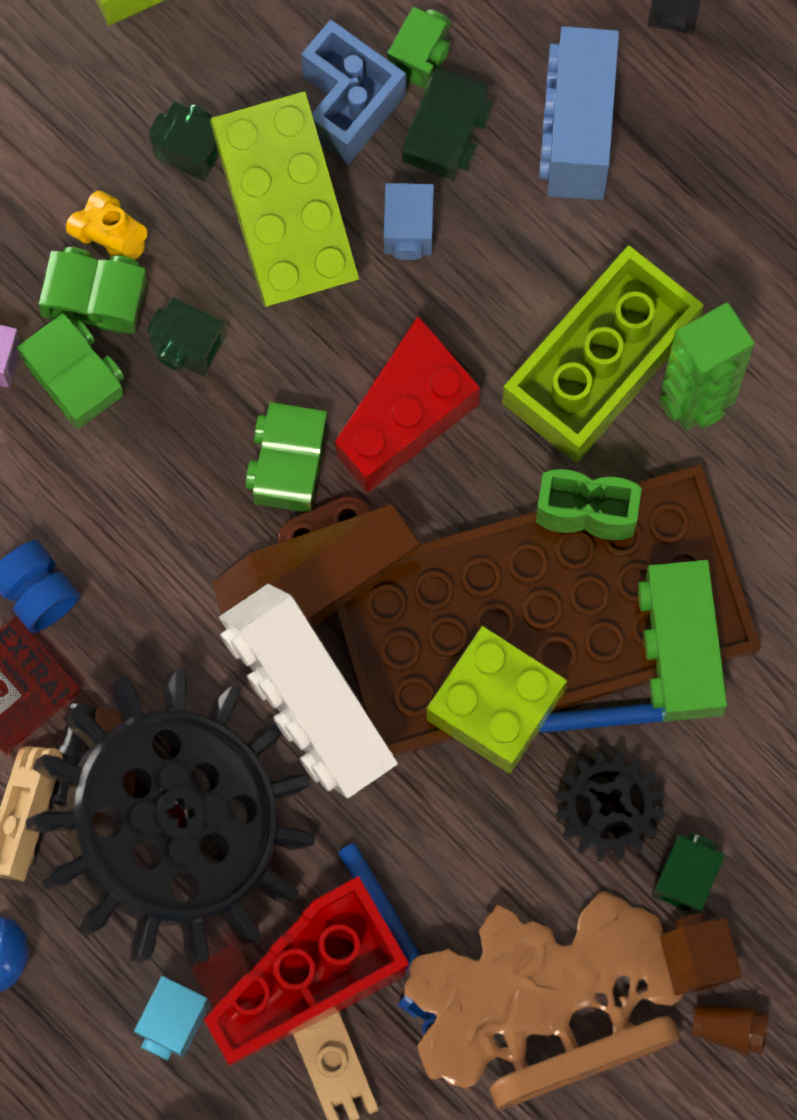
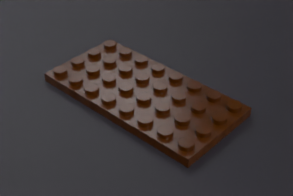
[336,464,761,757]

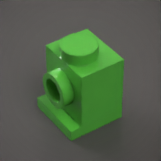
[387,6,451,92]

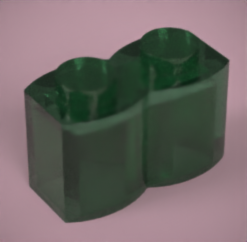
[402,67,494,181]

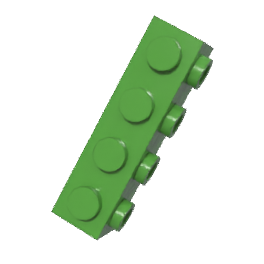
[659,302,755,431]

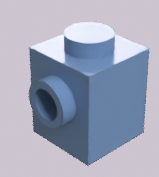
[384,183,434,260]

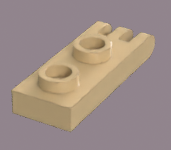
[0,746,63,881]
[293,1012,379,1120]

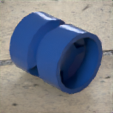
[0,540,81,633]

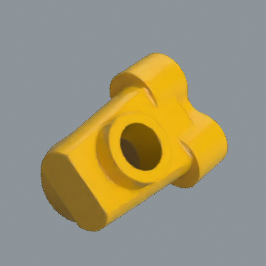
[66,190,147,260]

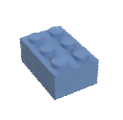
[539,26,619,201]

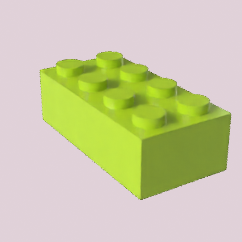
[210,91,359,307]
[502,245,704,464]

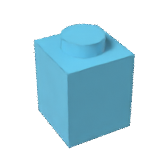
[134,976,211,1061]

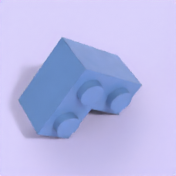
[301,19,406,165]

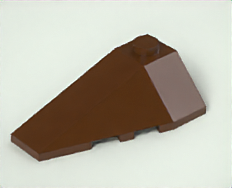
[213,504,422,629]

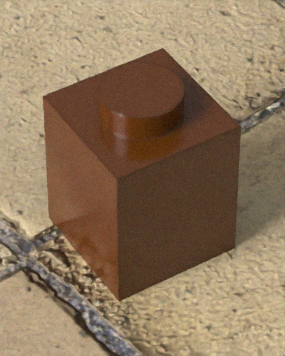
[660,913,742,996]

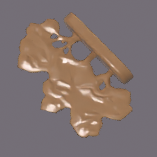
[404,891,683,1110]

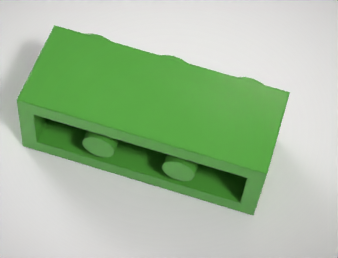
[638,560,727,722]

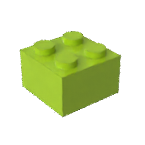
[427,626,567,774]

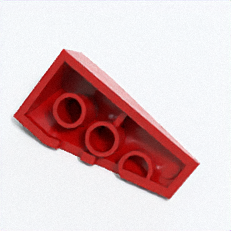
[204,876,409,1066]

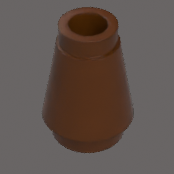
[692,1005,769,1057]

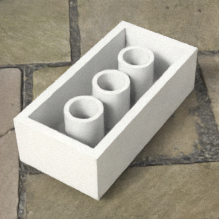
[219,584,398,799]

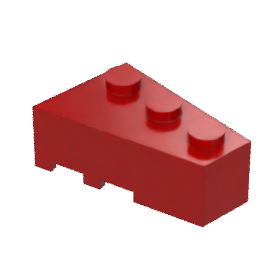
[335,316,480,493]

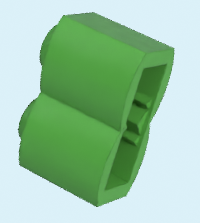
[39,247,147,334]
[17,313,125,430]
[246,402,328,512]
[536,469,642,540]

